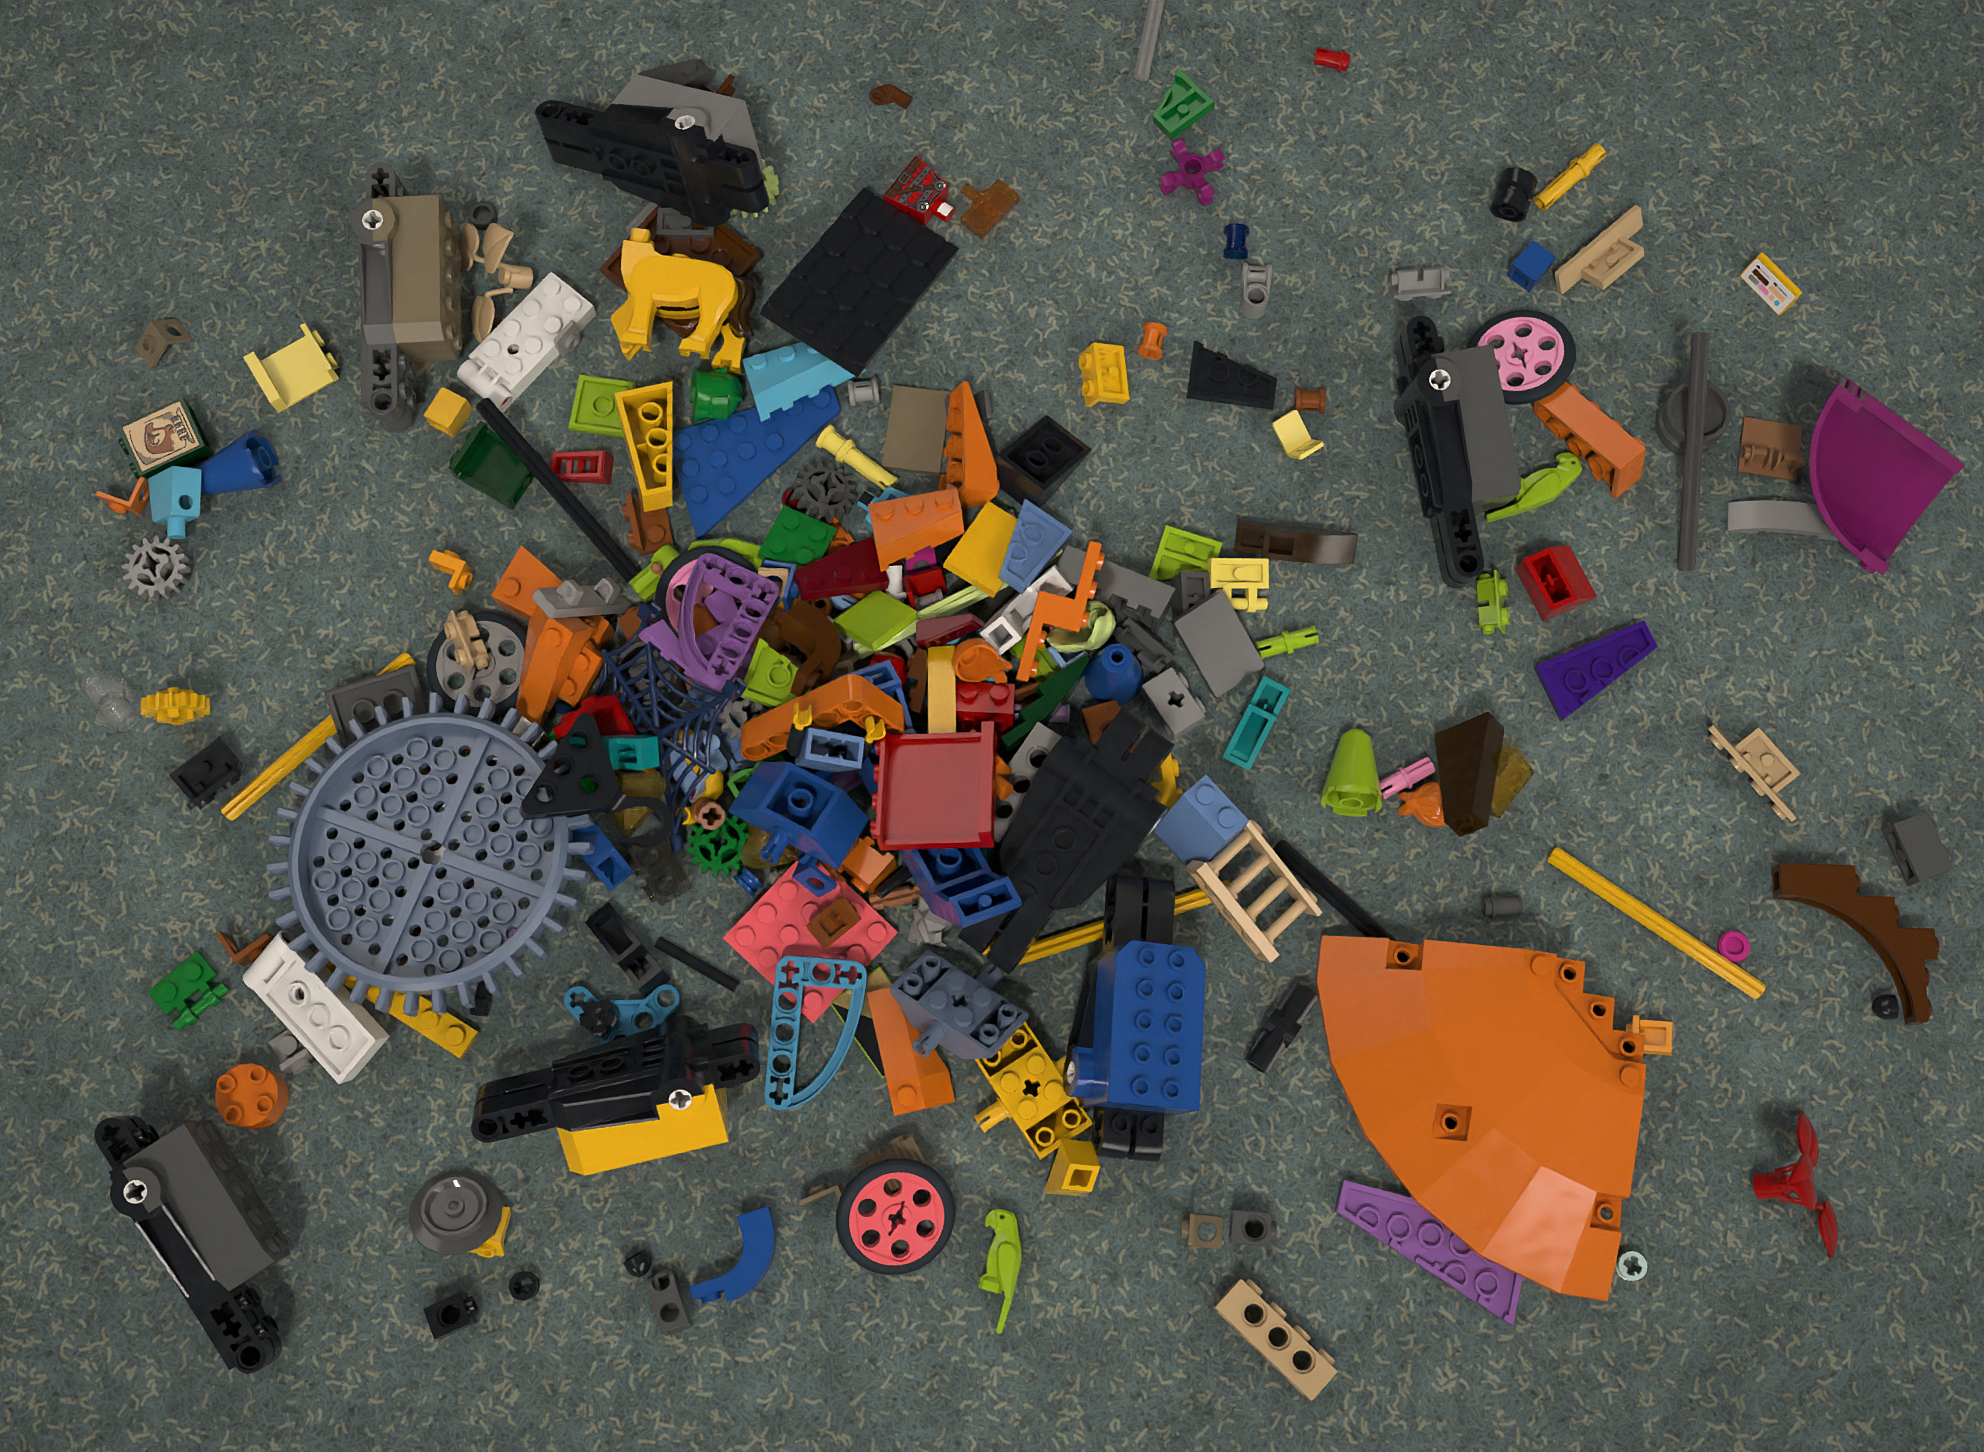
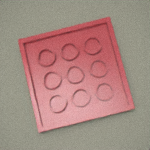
[723,860,898,1023]

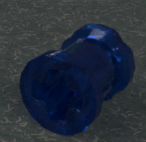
[1223,223,1250,260]

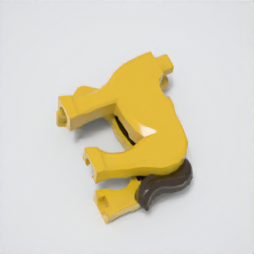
[611,228,756,375]

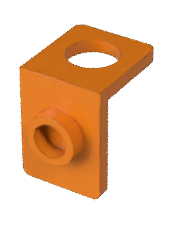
[95,476,150,516]

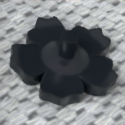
[579,999,618,1037]

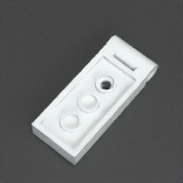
[457,272,597,412]
[242,930,390,1084]

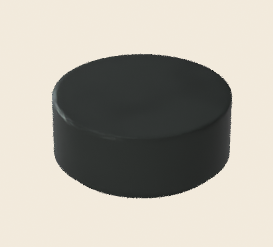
[468,201,498,230]

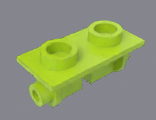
[1476,570,1511,634]

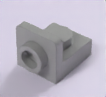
[269,1029,315,1074]

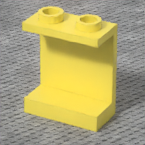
[243,323,340,413]

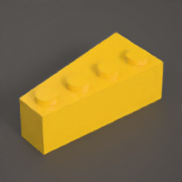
[615,381,673,512]

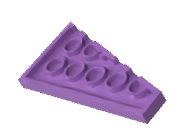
[1336,1180,1523,1326]

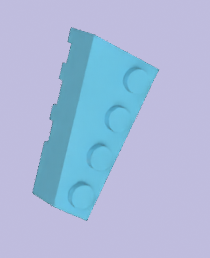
[742,342,867,422]

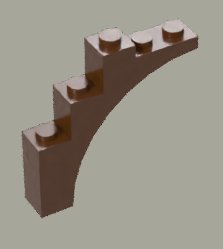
[1771,863,1939,1025]

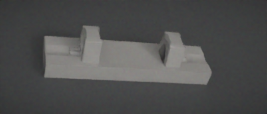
[531,577,631,619]

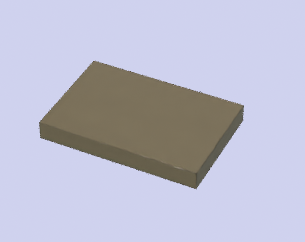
[882,385,951,476]

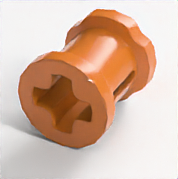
[1137,322,1168,360]

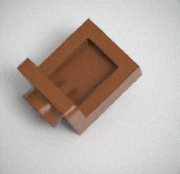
[805,896,861,949]

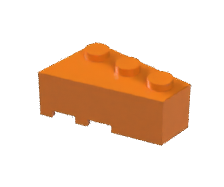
[868,488,965,572]
[836,833,897,894]

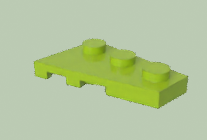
[740,638,822,708]

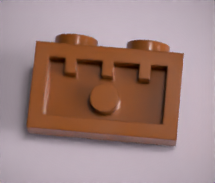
[622,493,675,557]

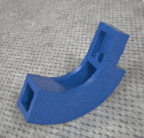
[689,1206,777,1304]

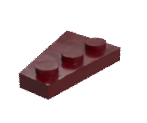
[794,536,889,601]

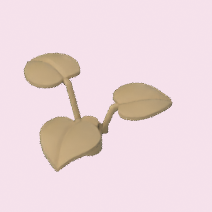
[460,223,533,344]

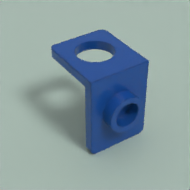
[762,560,800,613]
[792,851,837,897]

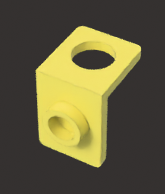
[1272,410,1324,460]

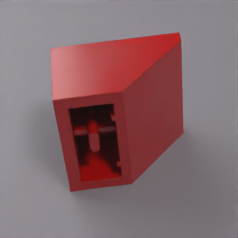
[1515,545,1597,622]

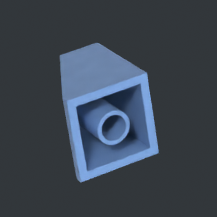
[1153,775,1249,866]

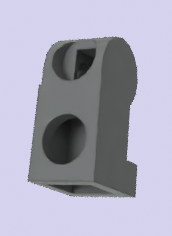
[647,1268,693,1336]

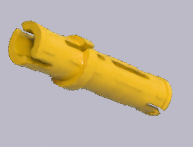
[1533,143,1607,212]

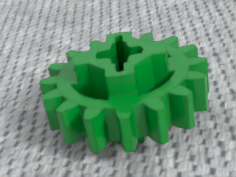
[687,811,754,878]

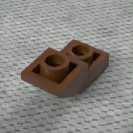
[907,648,928,714]

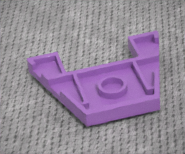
[638,590,755,698]

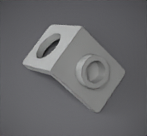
[553,320,582,357]

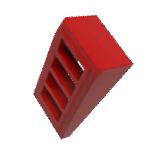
[550,451,614,485]

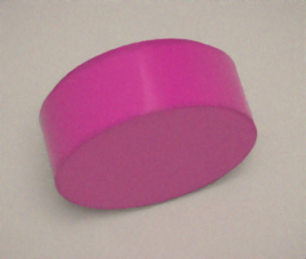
[1716,931,1750,963]

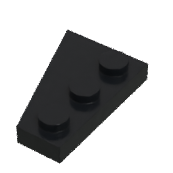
[1186,341,1277,410]

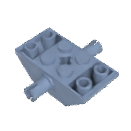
[890,949,1029,1059]

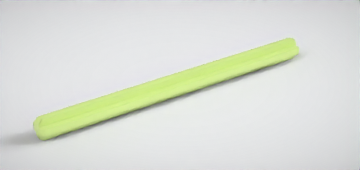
[853,549,1063,659]

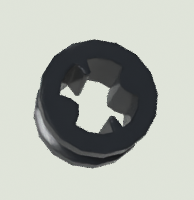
[508,1271,540,1301]

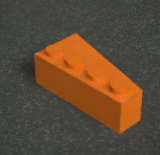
[491,545,615,652]

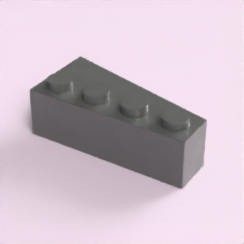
[1056,545,1176,636]

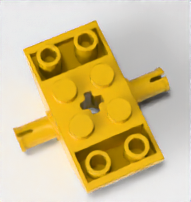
[973,1022,1093,1160]

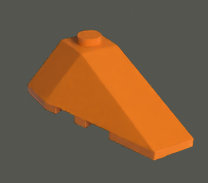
[939,381,1000,509]
[516,605,592,728]
[867,987,955,1116]

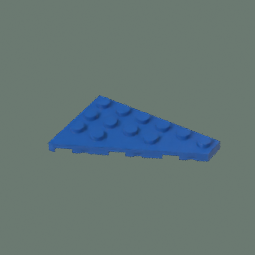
[673,385,841,540]

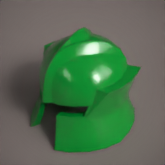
[689,367,743,424]

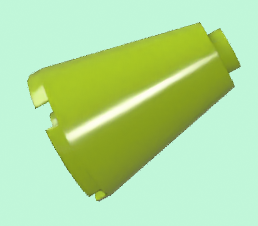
[1320,729,1383,817]

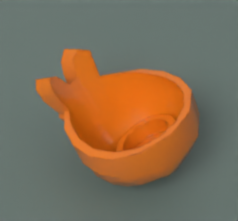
[951,638,1012,684]
[1397,781,1447,828]

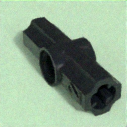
[1244,982,1319,1075]

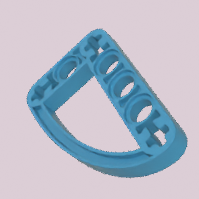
[765,955,867,1110]

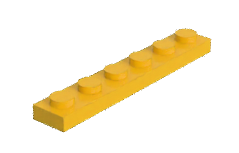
[314,948,479,1059]

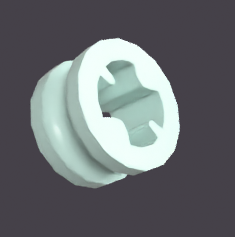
[1615,1251,1647,1281]

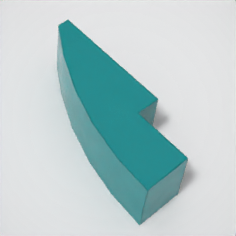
[1222,676,1291,771]
[570,735,660,770]

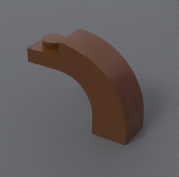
[779,599,841,697]

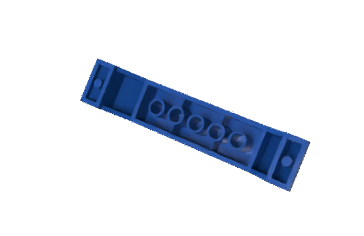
[832,660,1022,928]

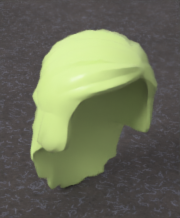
[1046,600,1116,653]

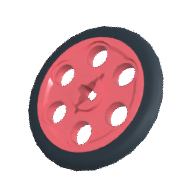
[836,1158,955,1275]

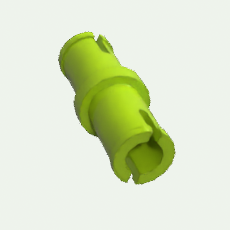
[1256,625,1319,659]

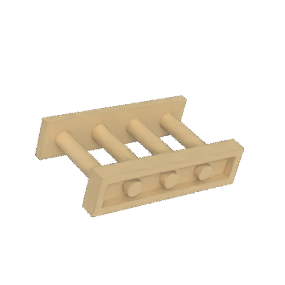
[1184,819,1323,963]

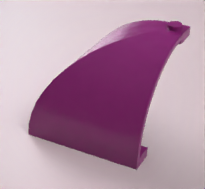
[1809,374,1965,575]

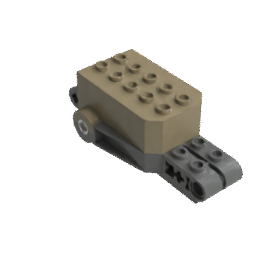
[350,162,462,433]

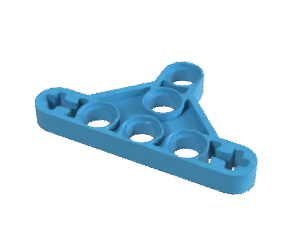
[564,984,681,1044]

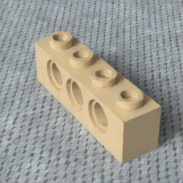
[1213,1279,1338,1401]

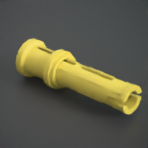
[816,425,899,490]

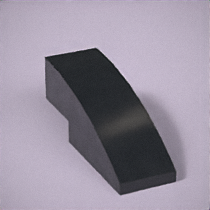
[585,903,671,998]

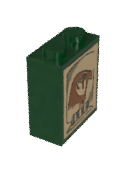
[118,397,214,479]

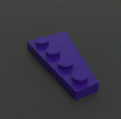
[1534,621,1658,722]

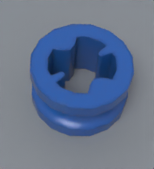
[733,867,763,897]

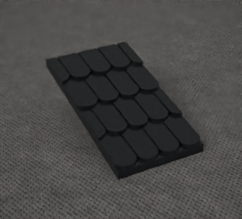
[760,187,959,378]

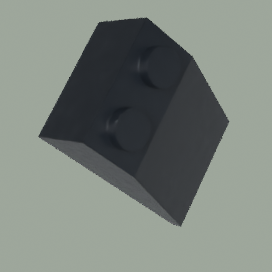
[995,415,1092,508]

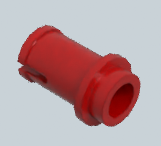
[1314,46,1351,73]

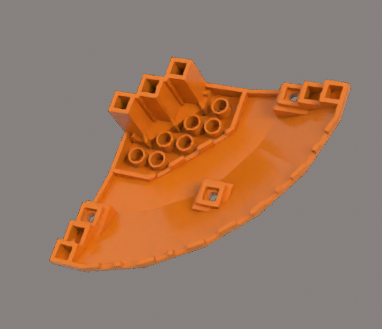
[1315,935,1646,1301]

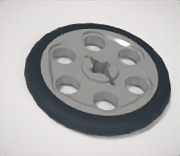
[426,612,527,719]

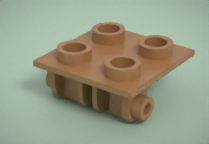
[1737,416,1805,481]

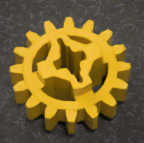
[141,687,210,725]

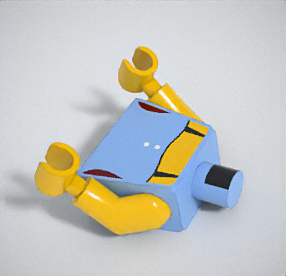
[663,730,728,825]

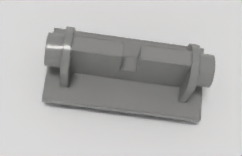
[1388,267,1451,301]

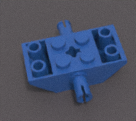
[729,762,869,869]

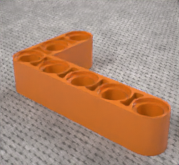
[741,674,905,761]

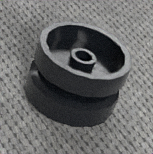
[616,641,689,714]

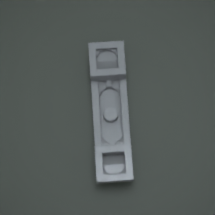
[1727,500,1839,541]

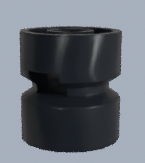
[1490,168,1538,223]

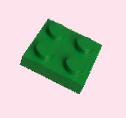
[758,505,837,569]

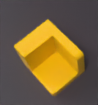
[424,387,473,438]

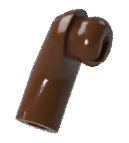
[869,84,913,109]

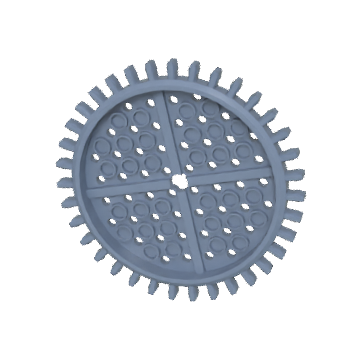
[267,692,595,1017]

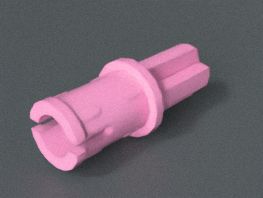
[1379,757,1435,800]

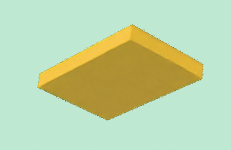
[943,501,1017,598]

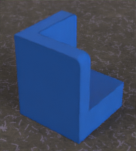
[1507,241,1556,292]

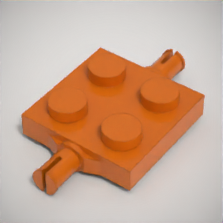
[551,619,604,710]

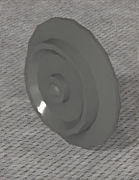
[408,1171,503,1255]

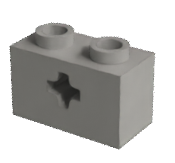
[1140,667,1206,741]

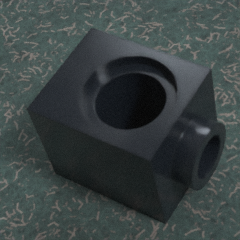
[423,1293,479,1339]

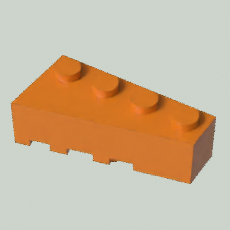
[1533,381,1646,499]

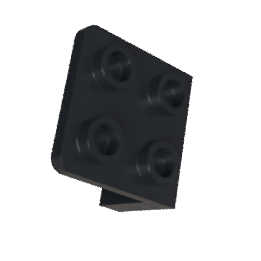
[169,736,243,810]

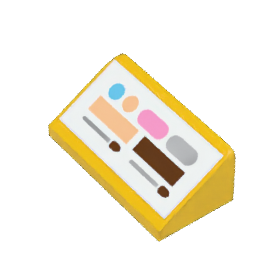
[1740,252,1802,315]

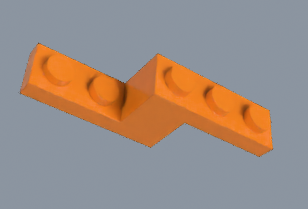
[1015,541,1105,683]

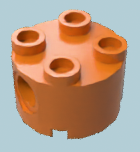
[215,1063,289,1130]

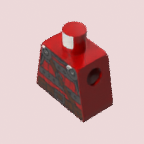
[883,155,955,226]

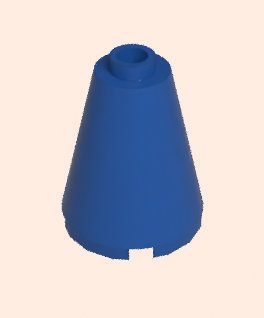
[195,430,281,495]
[1084,644,1144,705]

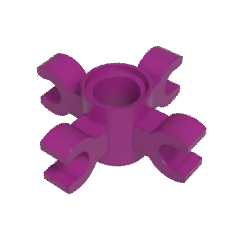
[1159,139,1225,206]

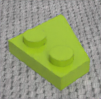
[1149,525,1222,581]

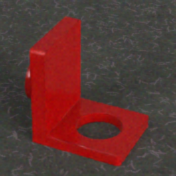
[902,566,947,611]

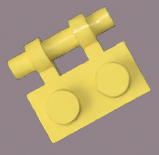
[1208,558,1269,613]

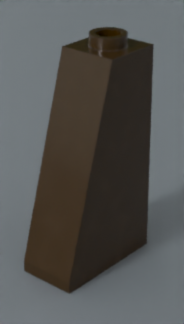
[1435,711,1504,837]

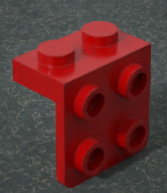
[956,681,1015,750]
[552,694,638,740]

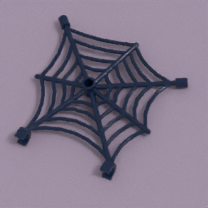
[555,602,747,851]

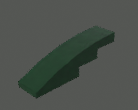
[1000,654,1090,757]

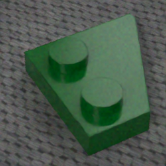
[1153,69,1215,140]

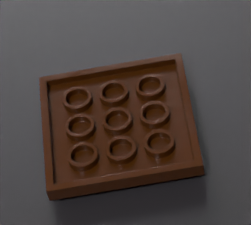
[599,205,762,339]

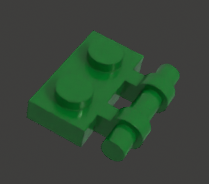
[147,951,230,1031]

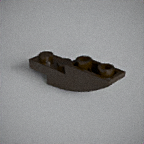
[1234,519,1358,564]

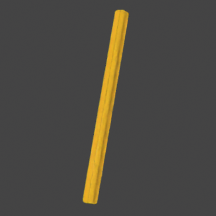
[220,652,416,821]
[1547,847,1766,999]
[1017,880,1230,966]

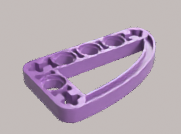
[678,553,779,690]

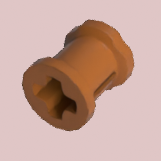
[1294,388,1326,414]
[692,797,725,830]

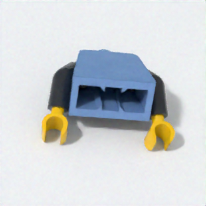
[786,702,886,772]

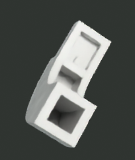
[979,564,1074,655]

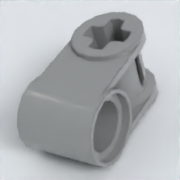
[1240,262,1272,319]

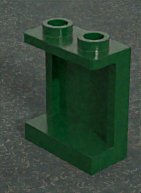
[449,421,543,510]

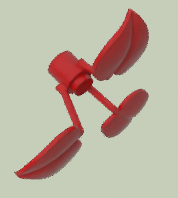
[1753,1110,1838,1258]

